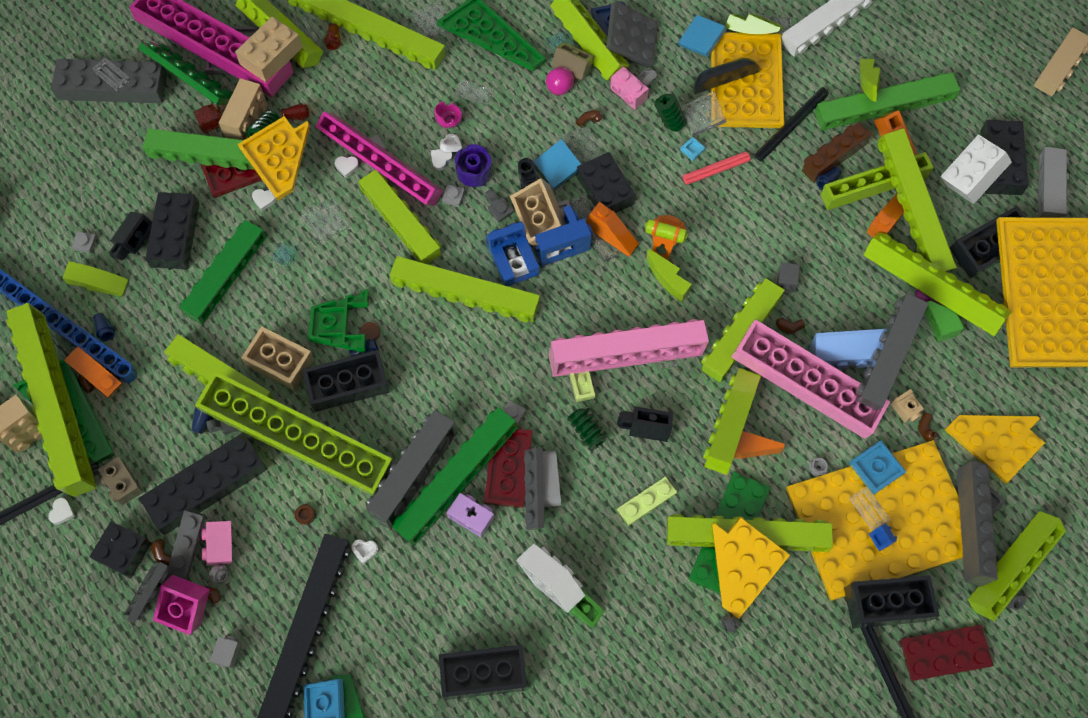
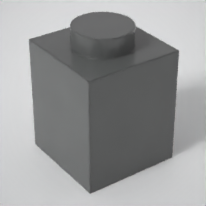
[777,262,800,294]

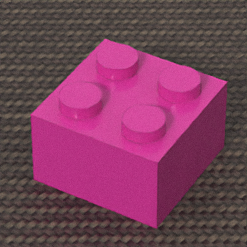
[153,575,210,635]

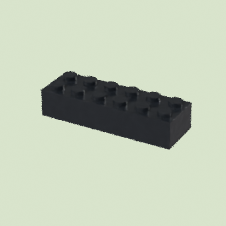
[139,432,268,535]

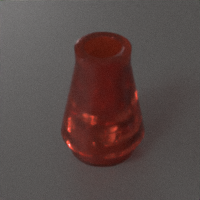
[324,24,341,50]
[281,103,309,121]

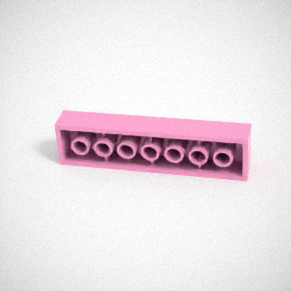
[549,319,709,377]
[731,319,890,439]

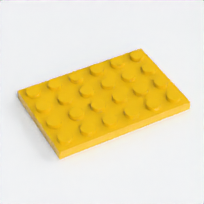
[711,32,784,128]

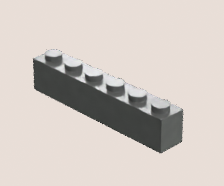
[856,293,929,411]
[957,461,998,586]

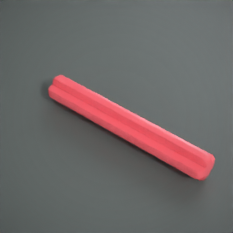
[683,152,750,185]

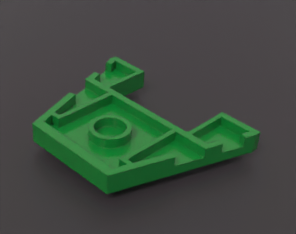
[308,289,369,353]

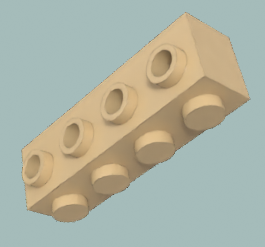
[1034,27,1088,96]

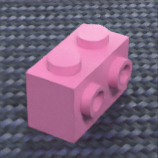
[610,67,649,110]
[202,521,232,566]

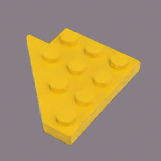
[237,116,310,201]
[945,415,1045,484]
[712,516,790,619]

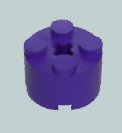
[455,144,492,187]

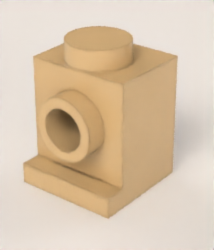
[891,389,924,423]

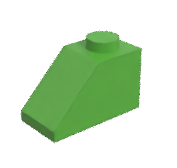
[925,301,964,342]
[569,589,605,628]

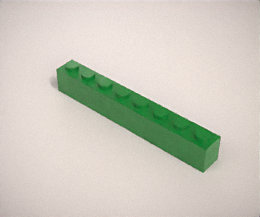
[392,407,519,546]

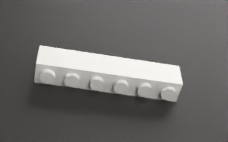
[781,0,873,56]

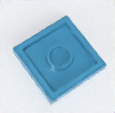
[678,15,727,57]
[533,139,581,189]
[849,441,906,495]
[303,679,345,718]

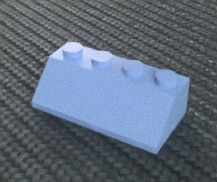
[809,329,887,369]

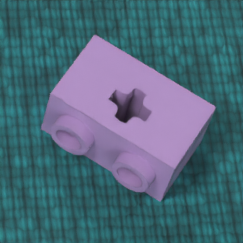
[447,493,494,538]

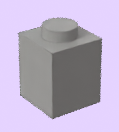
[210,635,242,669]

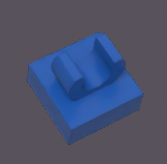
[869,523,897,552]

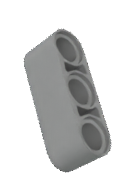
[543,450,561,507]

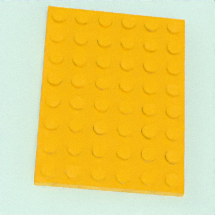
[996,217,1088,368]
[786,440,963,601]

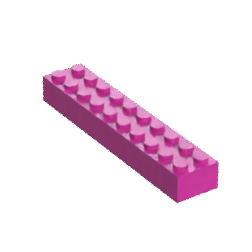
[129,0,293,97]

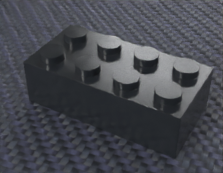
[980,120,1029,195]
[145,192,200,270]
[949,206,1026,279]
[303,350,390,412]
[844,575,940,629]
[439,645,527,700]

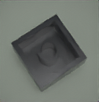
[89,521,152,579]

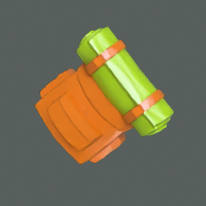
[645,215,688,260]

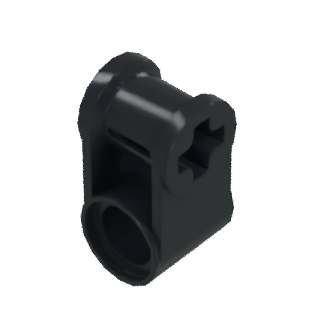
[518,158,539,189]

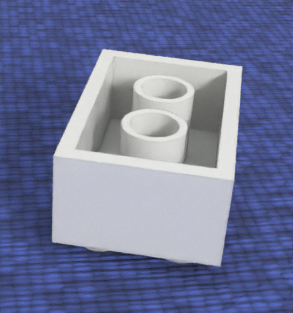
[940,134,1012,204]
[516,544,585,613]

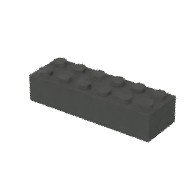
[51,59,167,103]
[366,410,457,530]

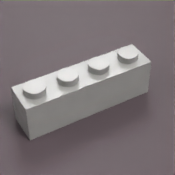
[1038,147,1069,218]

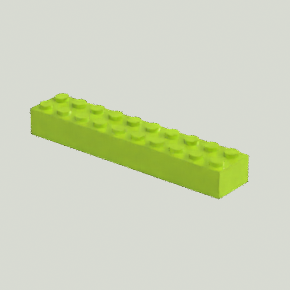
[6,303,97,497]
[195,371,393,496]

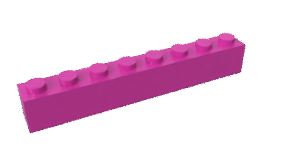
[315,111,444,206]

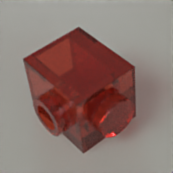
[193,103,222,134]

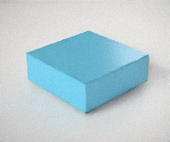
[680,137,706,161]

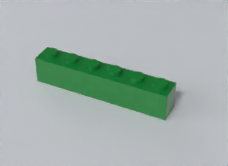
[179,220,267,325]

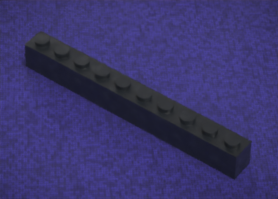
[257,533,352,718]

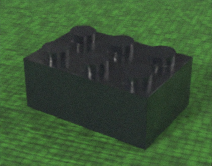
[577,152,636,213]

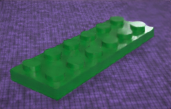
[138,42,233,105]
[688,472,771,594]

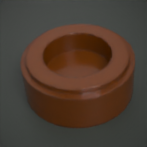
[360,322,380,341]
[295,504,316,525]

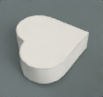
[440,134,462,152]
[431,149,453,171]
[335,156,359,178]
[252,189,276,211]
[48,498,75,525]
[352,539,378,565]

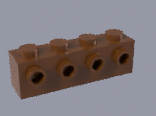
[802,122,871,183]

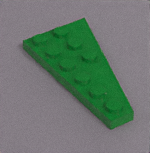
[437,0,546,71]
[13,359,115,464]

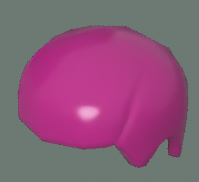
[546,67,574,96]
[434,101,462,128]

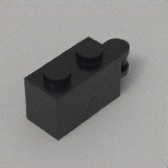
[110,211,152,260]
[617,406,673,442]

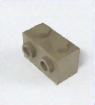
[551,42,594,80]
[98,456,143,506]

